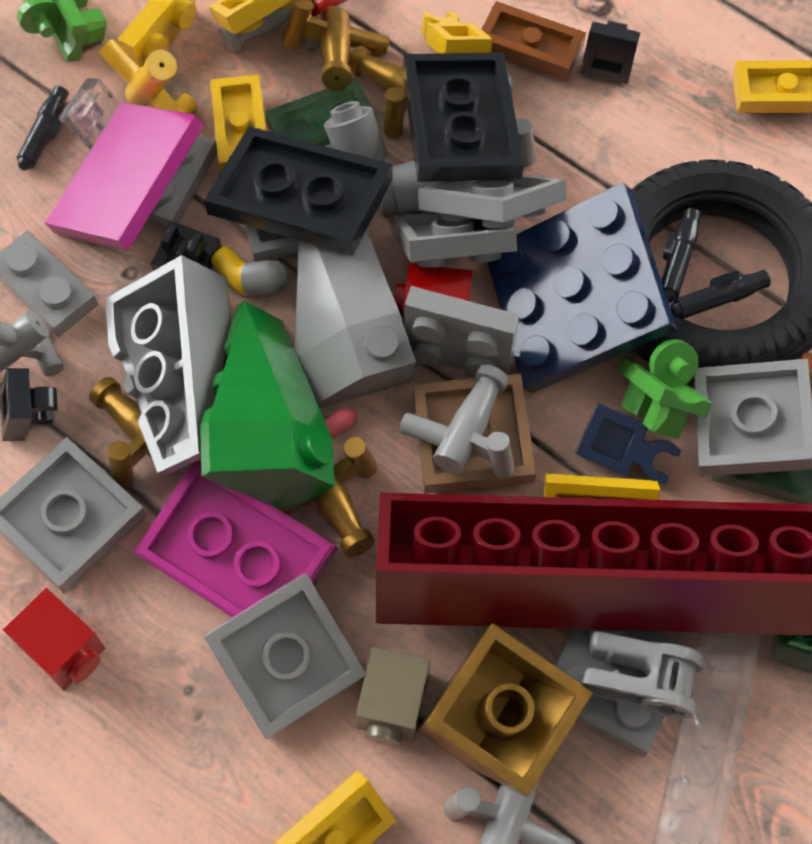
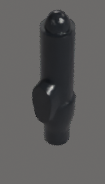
[16,85,69,171]
[661,208,702,303]
[670,270,771,319]

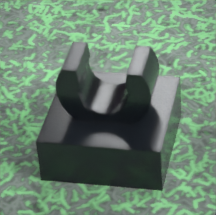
[580,20,641,85]
[150,222,222,271]
[0,368,58,441]

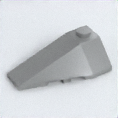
[295,229,416,408]
[105,255,231,476]

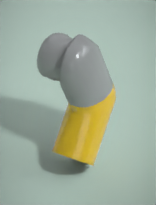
[211,246,289,296]

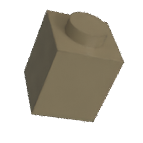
[356,646,430,746]

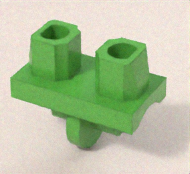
[17,0,107,62]
[618,339,713,439]

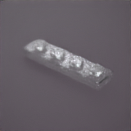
[653,633,762,844]

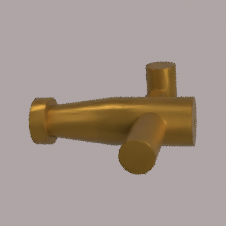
[282,0,389,91]
[348,46,407,138]
[89,377,152,489]
[273,437,377,558]

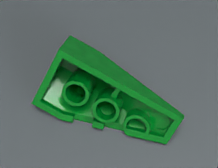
[200,300,335,511]

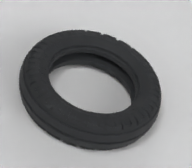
[631,159,812,382]

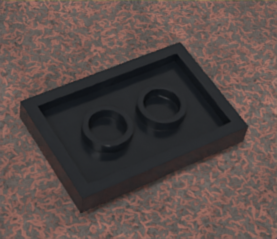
[402,53,524,182]
[204,126,393,255]

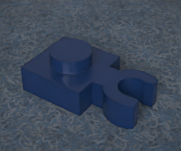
[575,402,681,483]

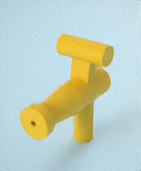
[98,39,197,114]

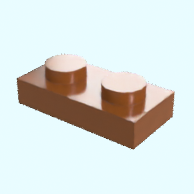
[481,1,586,81]

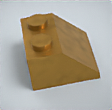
[417,623,593,797]

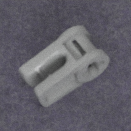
[581,631,704,719]

